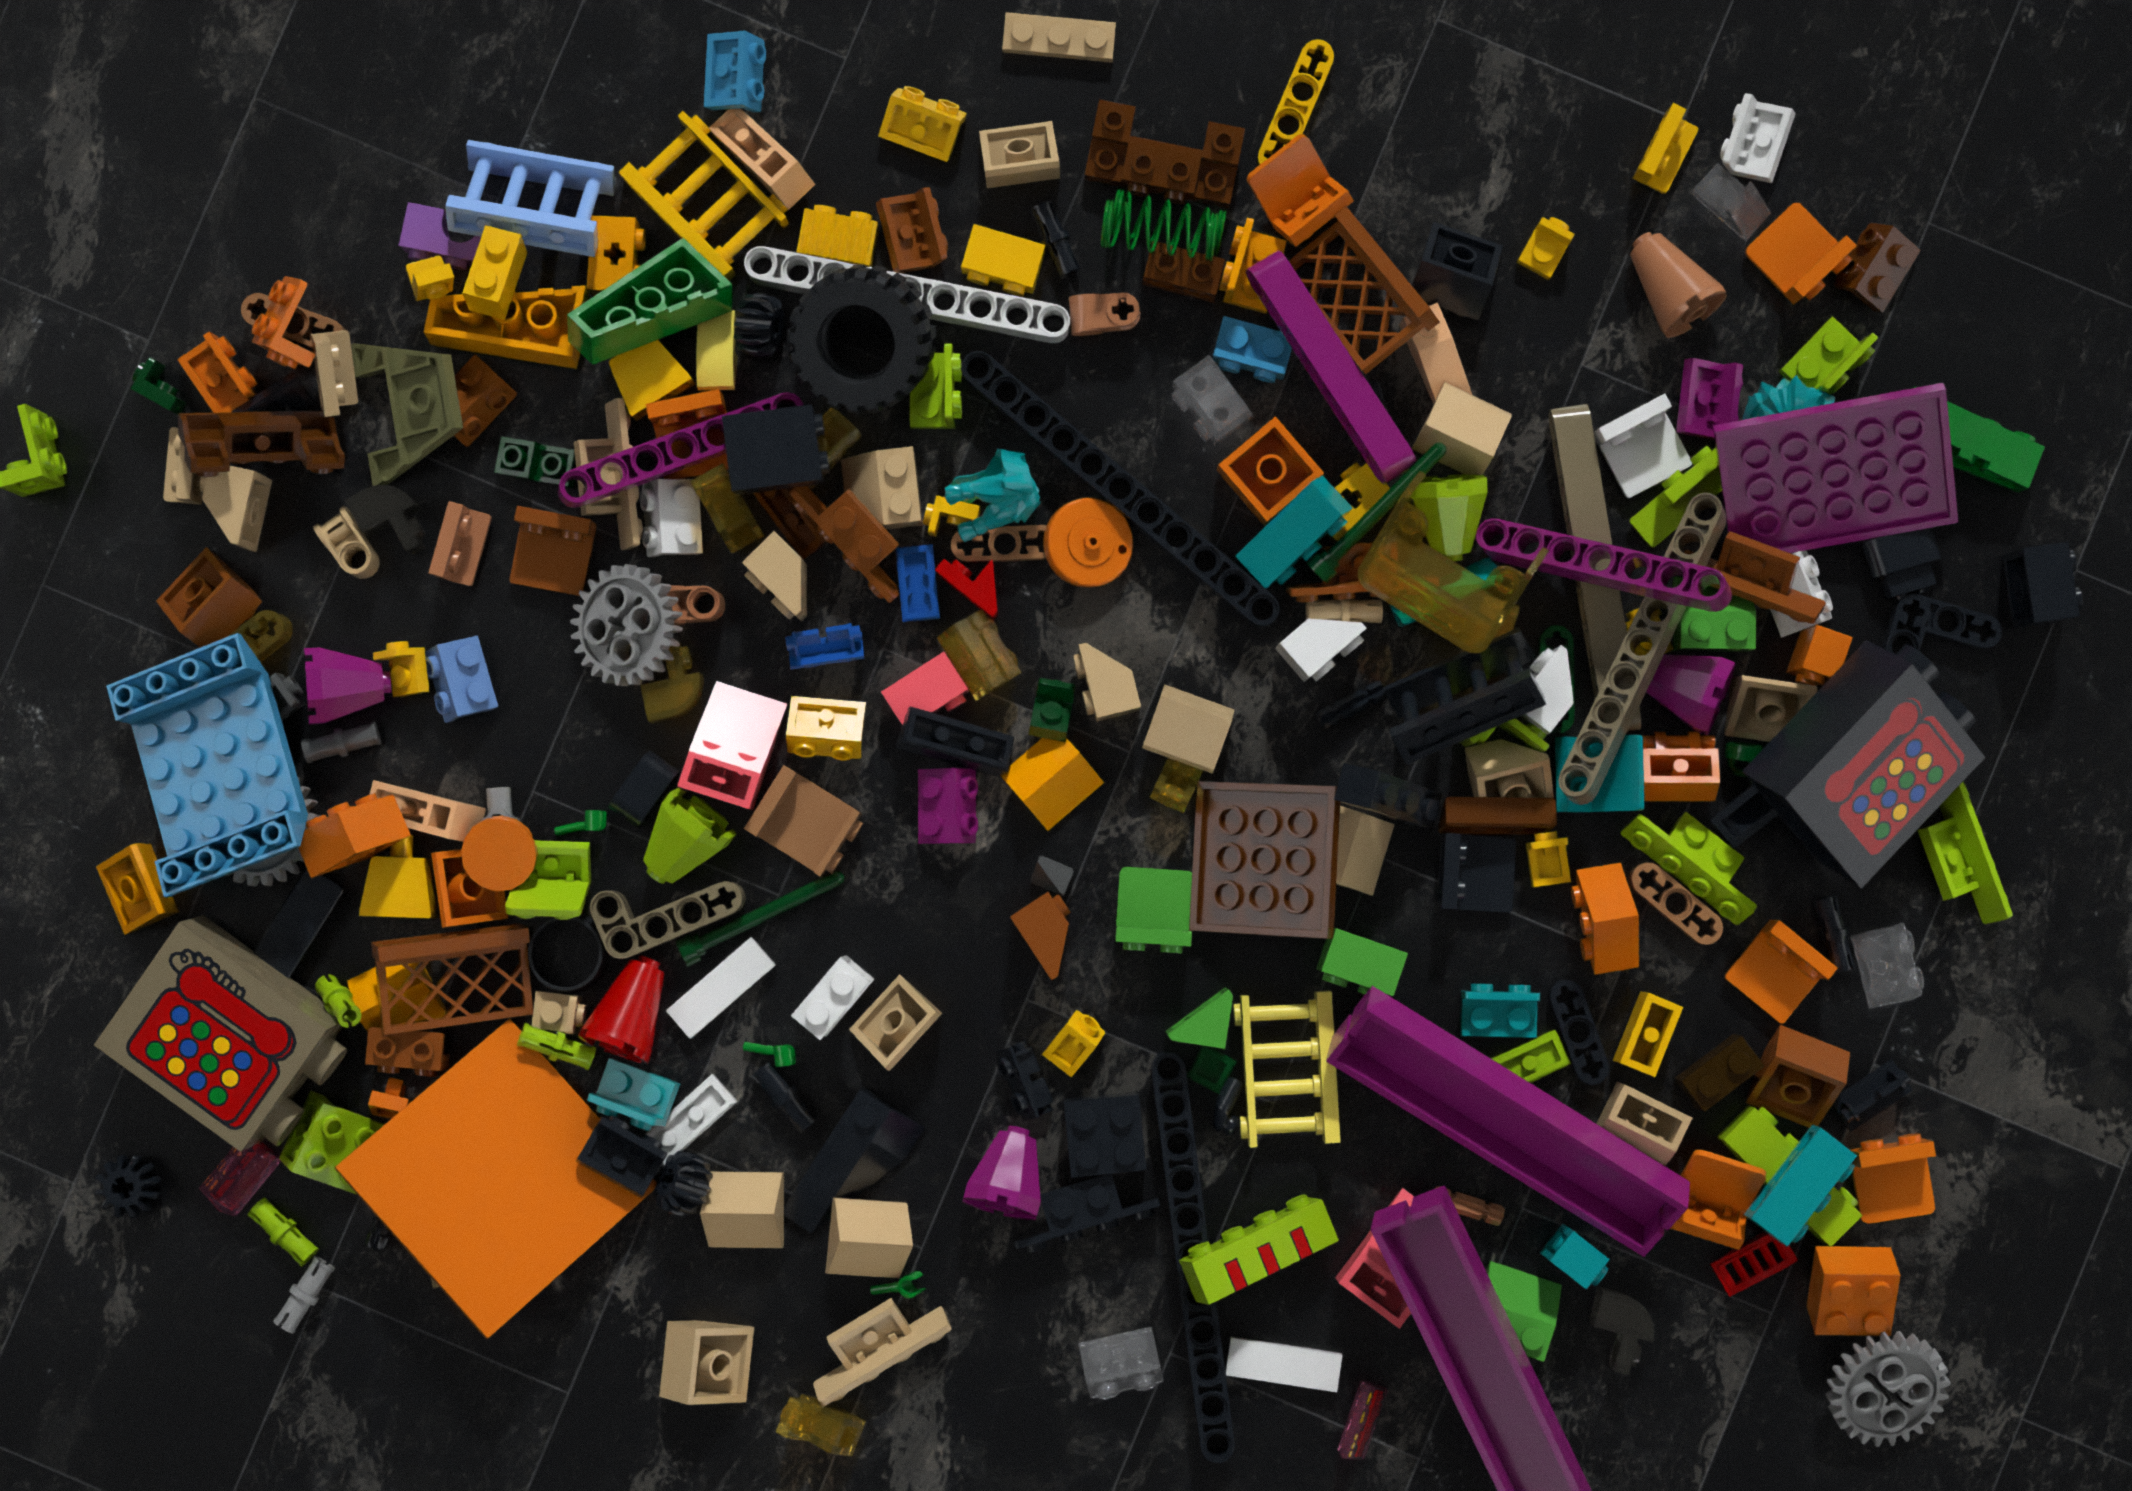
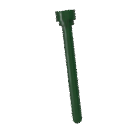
[1306,442,1447,583]
[675,871,844,967]

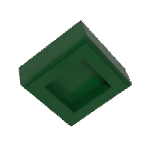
[1186,1046,1237,1094]

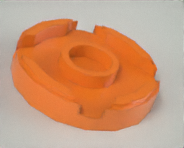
[461,815,538,891]

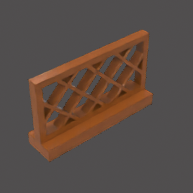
[1289,206,1440,375]
[371,923,533,1035]

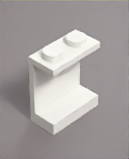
[791,955,875,1040]

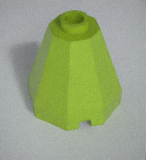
[1409,474,1488,562]
[643,788,736,884]

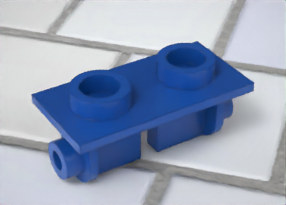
[785,623,864,670]

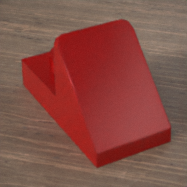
[935,559,998,620]

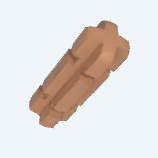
[1435,1186,1505,1226]

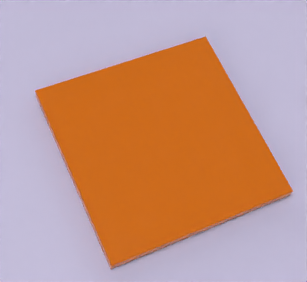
[335,1018,657,1340]

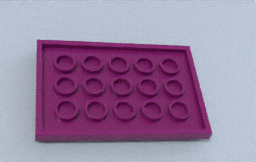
[1713,383,1958,553]

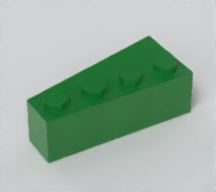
[567,238,732,365]
[1911,386,2045,493]

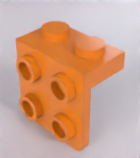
[1247,134,1354,247]
[1745,203,1857,305]
[252,276,316,370]
[1850,1133,1936,1224]
[1670,1150,1766,1250]

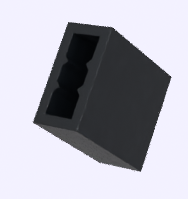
[722,404,830,495]

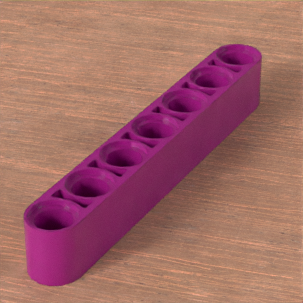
[1246,250,1417,484]
[557,392,803,508]
[1476,518,1732,612]

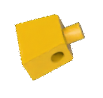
[608,340,696,422]
[359,835,438,918]

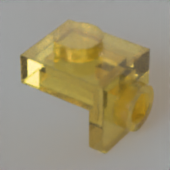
[1150,758,1203,813]

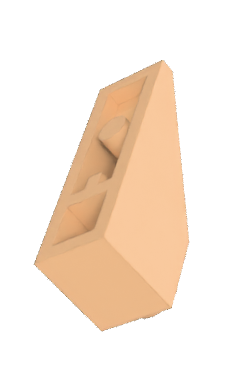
[709,108,816,210]
[1399,303,1472,404]
[369,780,486,842]

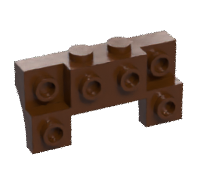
[1084,99,1245,208]
[178,410,345,477]

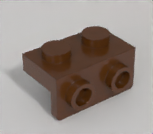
[1833,223,1921,313]

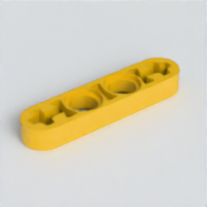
[1257,39,1334,166]

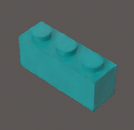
[1236,475,1353,589]
[1743,1125,1857,1247]

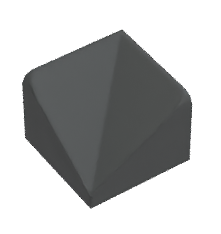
[1031,856,1074,896]

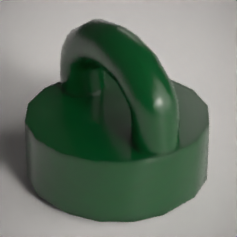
[1724,741,1763,777]

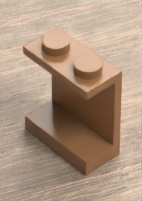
[744,765,863,877]

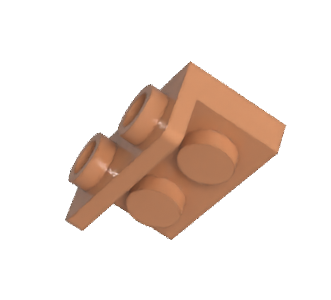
[428,501,492,586]

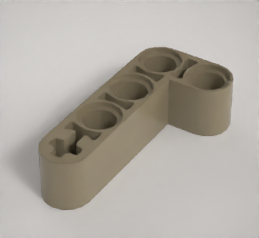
[590,881,746,959]

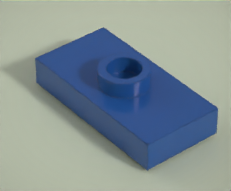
[895,544,940,623]

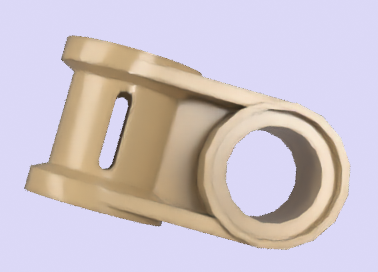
[313,505,379,579]

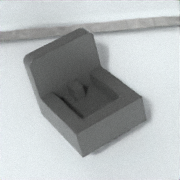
[270,673,305,721]

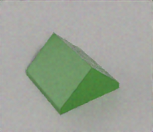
[1165,987,1233,1049]

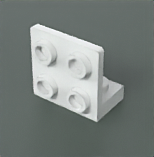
[1594,394,1692,498]

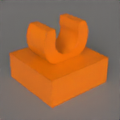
[368,1077,410,1119]

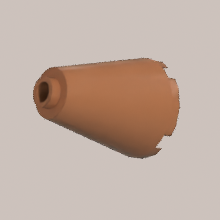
[1630,232,1727,338]

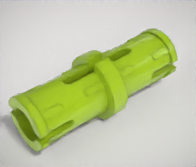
[315,974,362,1028]
[517,1023,596,1070]
[248,1197,319,1267]

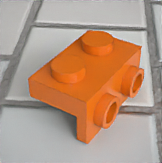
[177,331,257,413]

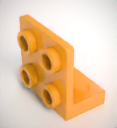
[1219,217,1287,314]

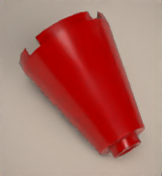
[578,956,665,1064]

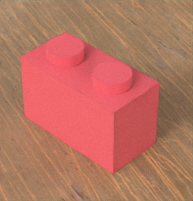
[881,652,969,725]

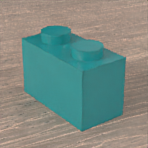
[1539,1223,1610,1289]

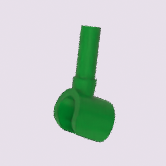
[554,810,607,836]
[743,1042,796,1067]
[870,1271,926,1299]

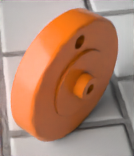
[1043,498,1133,588]

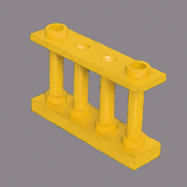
[618,111,789,281]

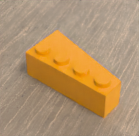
[424,285,590,369]

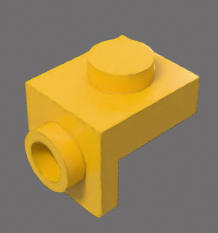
[406,256,454,301]
[1526,831,1571,887]

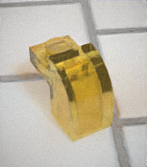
[690,463,764,554]
[640,639,704,723]
[775,1394,866,1456]

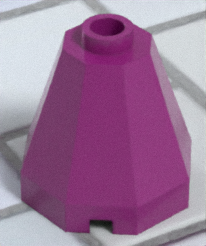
[304,647,391,725]
[1646,655,1736,736]
[963,1126,1041,1220]

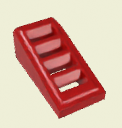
[1709,1231,1798,1297]

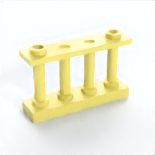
[1233,990,1341,1148]

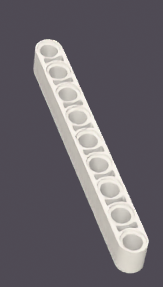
[744,246,1070,343]

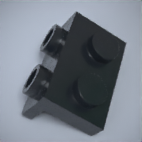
[576,1116,668,1198]

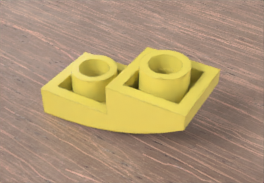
[696,310,738,391]

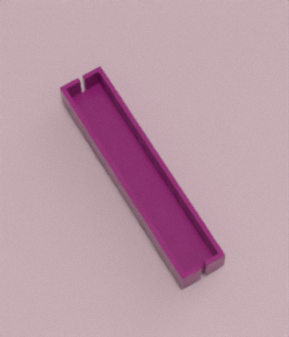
[1326,986,1690,1257]
[1370,1185,1592,1491]

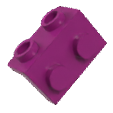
[1676,358,1743,440]
[918,768,978,844]

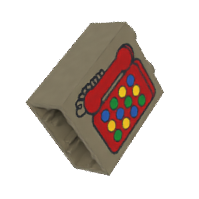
[94,915,348,1152]

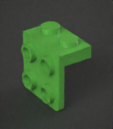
[1115,867,1192,953]

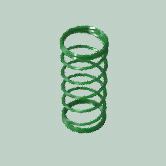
[1110,189,1227,257]
[1101,199,1218,262]

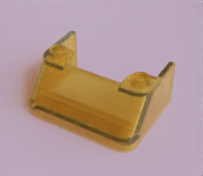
[1358,471,1549,653]

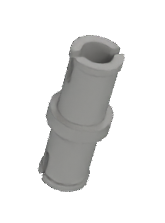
[273,1256,335,1334]

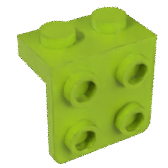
[505,840,591,920]

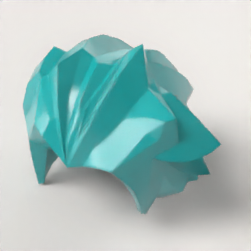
[1743,375,1835,420]

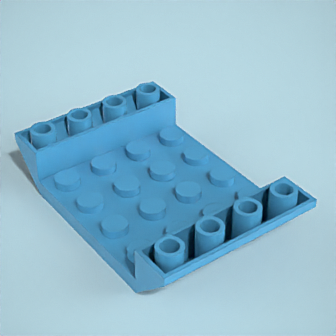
[106,633,308,898]

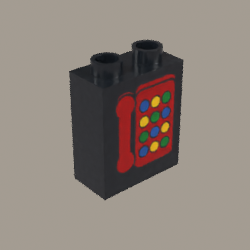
[1742,640,1985,889]

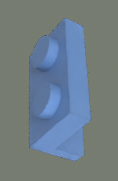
[425,636,498,723]

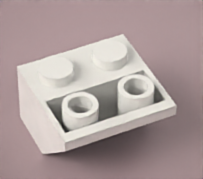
[1275,618,1367,682]
[1517,645,1574,735]

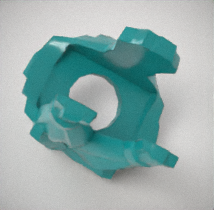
[945,448,1041,542]

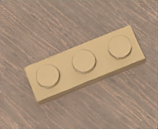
[1002,12,1116,62]

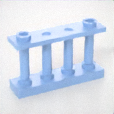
[445,140,615,257]

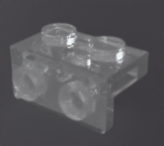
[1850,923,1924,1009]
[1078,1327,1164,1399]

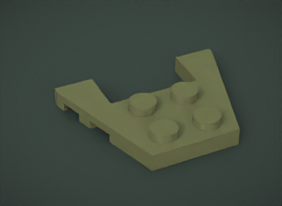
[351,343,463,487]

